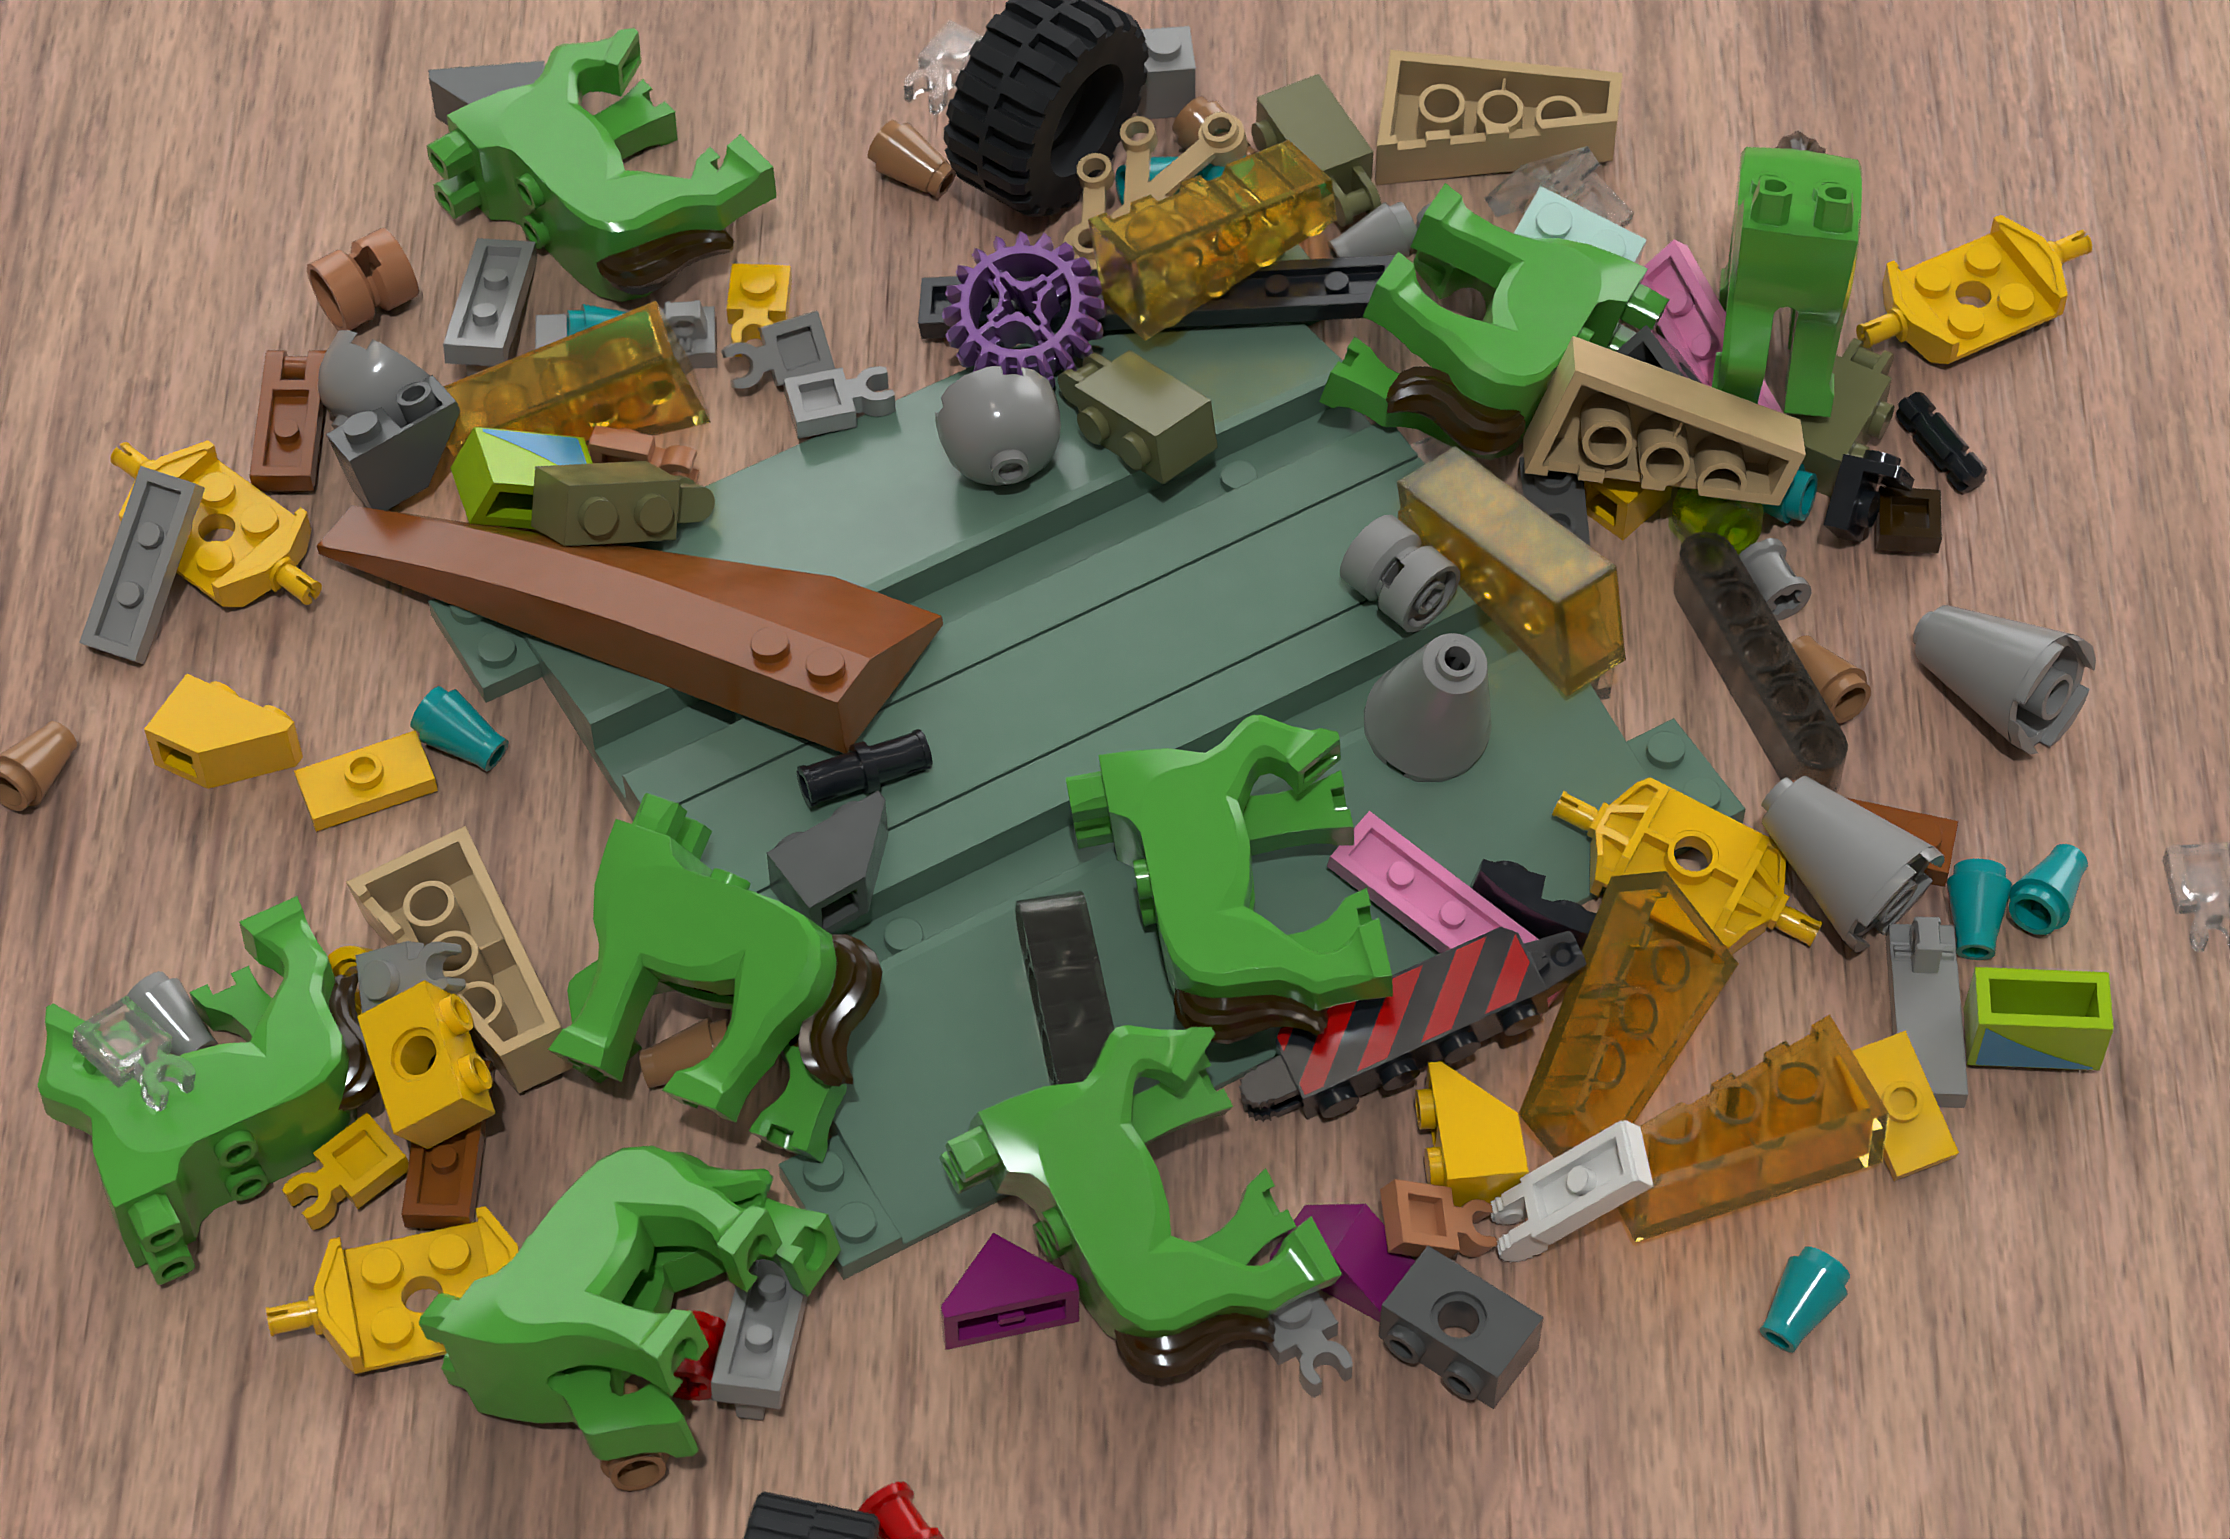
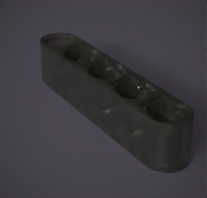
[1673,532,1848,793]
[1015,890,1115,1086]

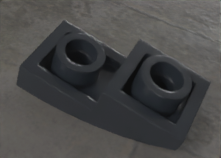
[1470,859,1605,963]

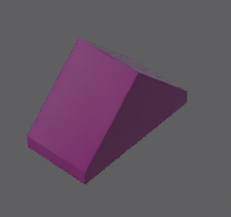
[1269,1204,1415,1322]
[941,1233,1079,1350]

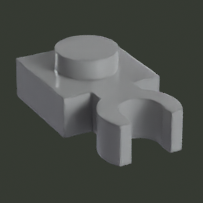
[721,311,835,389]
[783,366,896,439]
[356,941,466,1013]
[1263,1291,1353,1398]

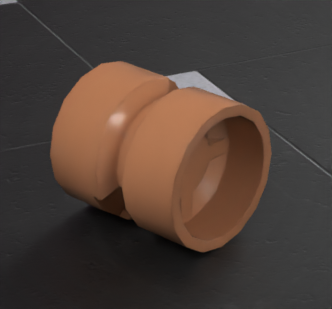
[307,228,419,330]

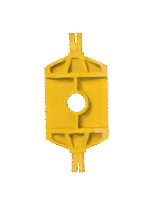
[1856,215,2093,364]
[110,440,322,607]
[1552,777,1823,961]
[265,1206,519,1374]

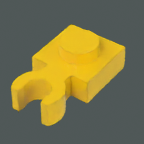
[726,263,792,357]
[282,1112,409,1230]

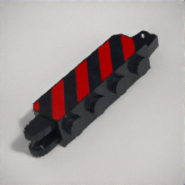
[1239,927,1587,1122]

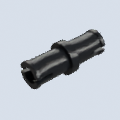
[796,729,933,807]

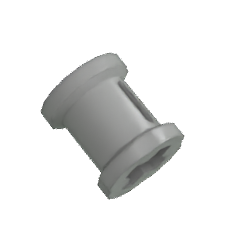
[1734,538,1812,621]

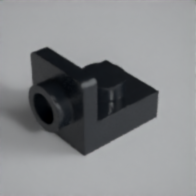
[1823,450,1915,543]

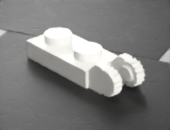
[1491,1120,1654,1263]

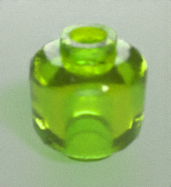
[1671,487,1764,559]

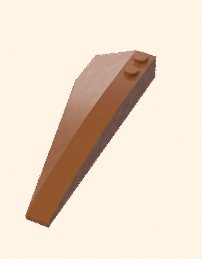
[317,505,943,754]

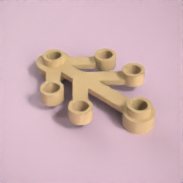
[1063,112,1248,270]

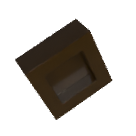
[1876,486,1942,554]

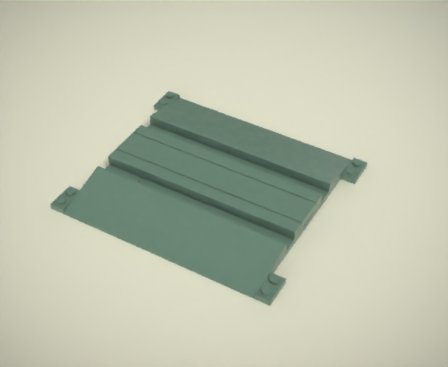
[428,219,1746,1280]

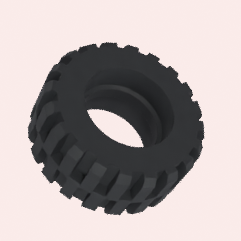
[944,0,1149,217]

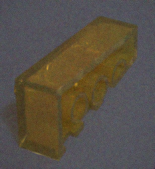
[1088,140,1337,341]
[443,301,711,459]
[1397,446,1626,697]
[1518,871,1739,1158]
[1617,1014,1889,1242]

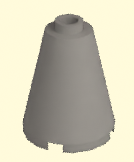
[1913,605,2096,755]
[1364,633,1491,782]
[1761,776,1944,953]

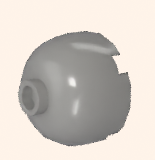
[317,330,430,429]
[935,366,1061,486]

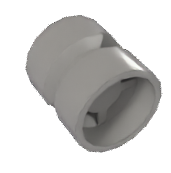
[1340,515,1460,632]

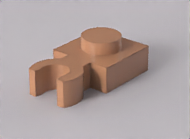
[589,425,699,483]
[1380,1179,1498,1258]

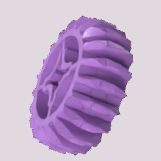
[942,231,1106,388]

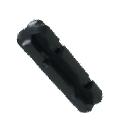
[1896,391,1987,493]

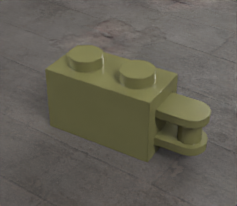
[1251,74,1381,227]
[1787,338,1895,498]
[1058,350,1218,484]
[531,461,715,546]

